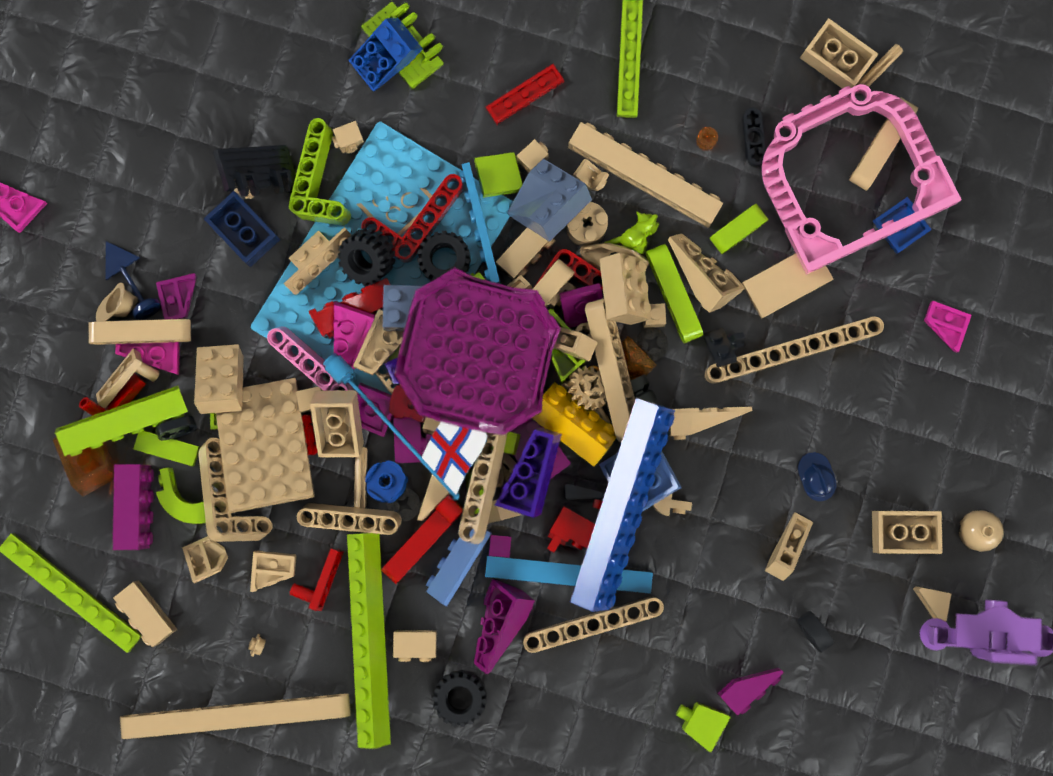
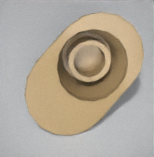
[96,282,138,322]

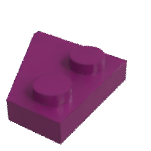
[156,273,197,320]

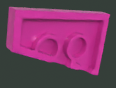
[115,342,180,375]

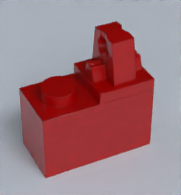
[547,506,595,553]

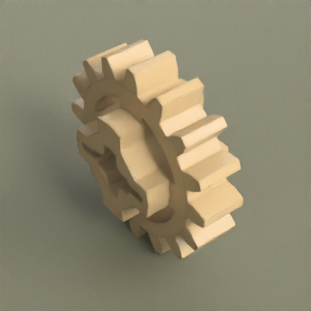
[567,366,607,411]

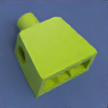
[676,702,730,752]

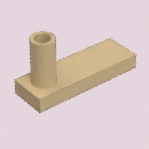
[96,349,160,408]

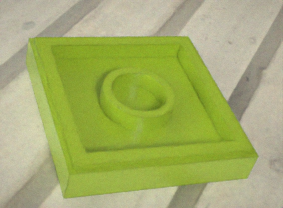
[474,152,523,198]

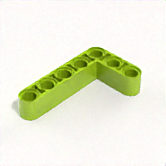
[289,118,351,226]

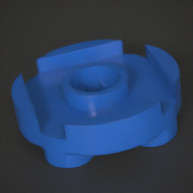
[365,461,408,503]

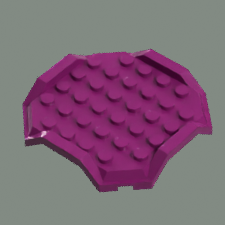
[395,268,560,435]

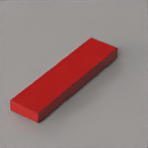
[486,64,564,125]

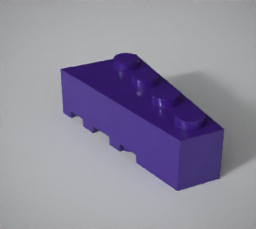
[495,428,562,518]

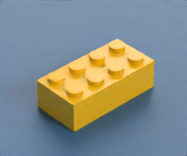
[532,382,616,467]

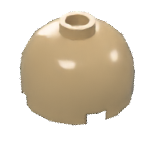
[959,510,1004,552]

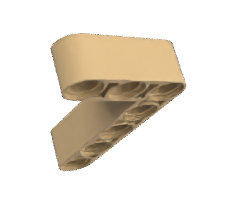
[198,437,272,542]

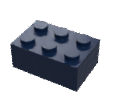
[204,191,280,267]

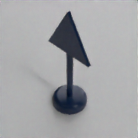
[105,241,161,320]

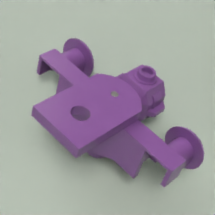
[920,600,1053,664]

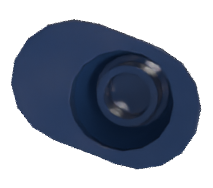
[798,452,836,501]

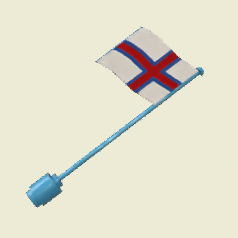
[323,353,488,500]

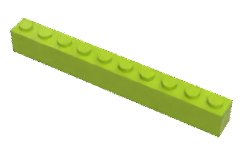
[347,533,391,749]

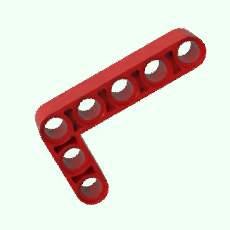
[361,174,463,263]
[534,249,603,292]
[381,495,464,584]

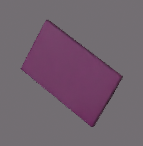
[393,417,422,463]

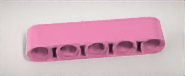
[267,326,354,391]

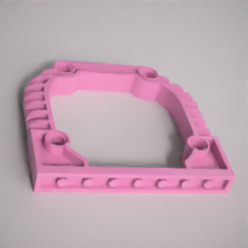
[762,84,961,275]

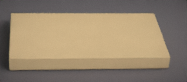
[741,254,834,319]

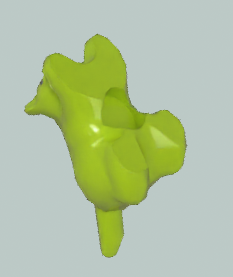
[604,211,659,254]

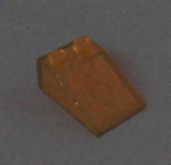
[53,437,115,497]

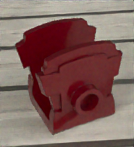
[389,383,426,423]

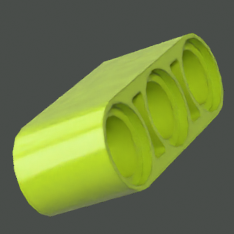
[709,203,769,255]

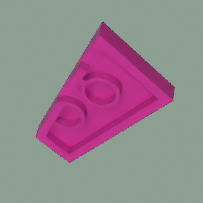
[0,183,48,233]
[334,301,374,370]

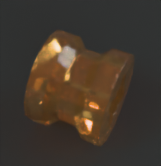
[696,127,718,151]

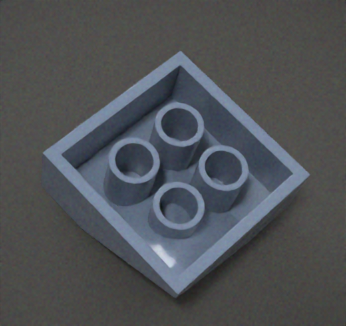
[507,159,592,242]

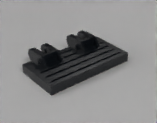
[213,145,296,197]

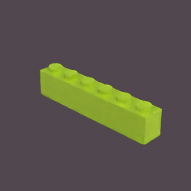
[55,386,188,457]

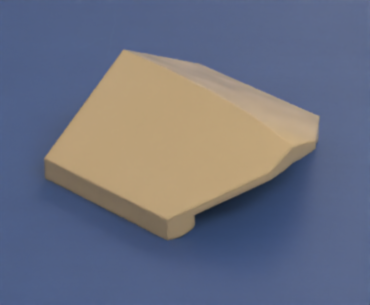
[182,536,228,583]

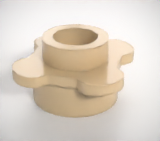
[248,634,266,656]

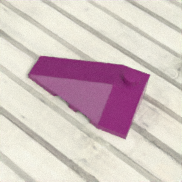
[474,579,535,674]

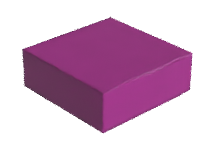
[489,535,511,558]

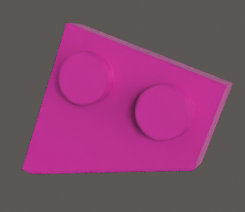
[924,301,972,353]

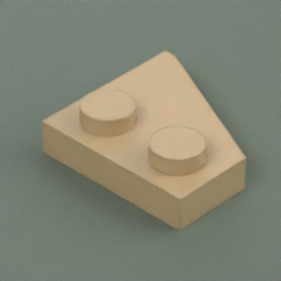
[250,551,296,592]

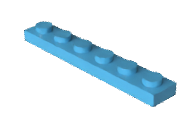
[459,162,500,284]

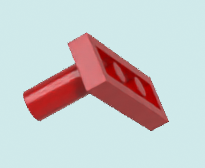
[79,372,146,416]
[290,548,344,611]

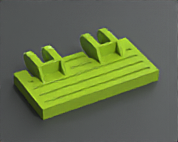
[361,2,443,89]

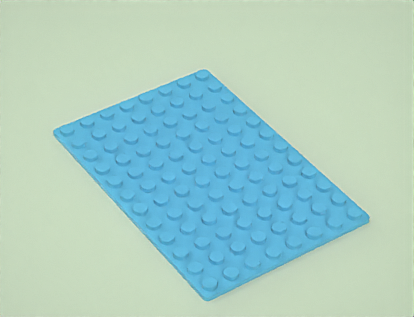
[251,122,513,395]

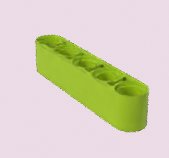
[646,244,704,344]

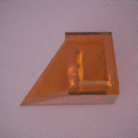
[621,336,657,380]

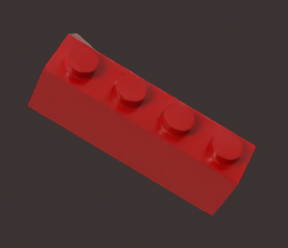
[308,278,391,339]

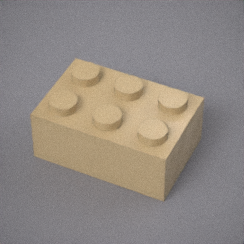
[800,18,878,89]
[600,253,651,325]
[194,344,244,414]
[310,390,364,457]
[872,511,942,554]

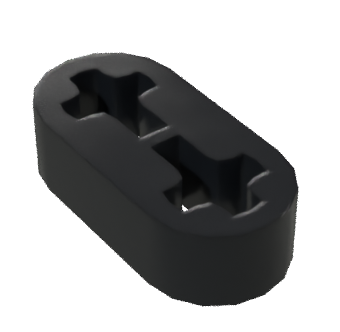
[155,416,197,441]

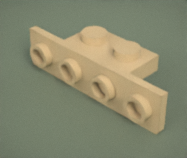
[283,227,351,295]

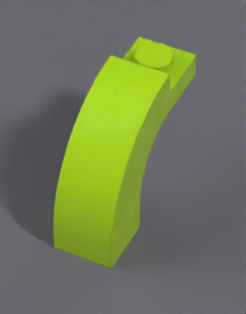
[156,468,217,524]

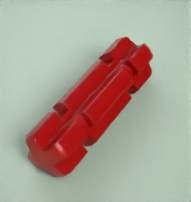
[302,415,317,456]

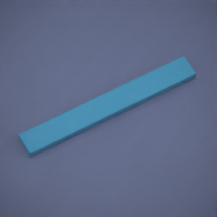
[485,556,653,594]

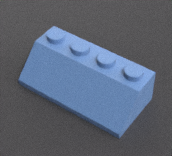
[426,529,492,607]

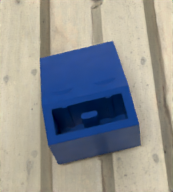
[348,18,423,92]

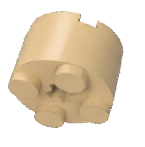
[566,202,608,246]

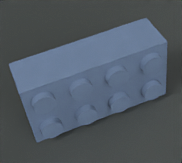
[383,285,423,331]

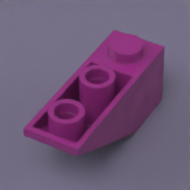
[717,668,784,716]

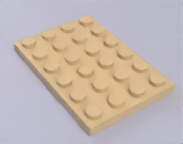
[216,378,315,513]

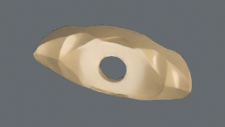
[580,243,649,271]

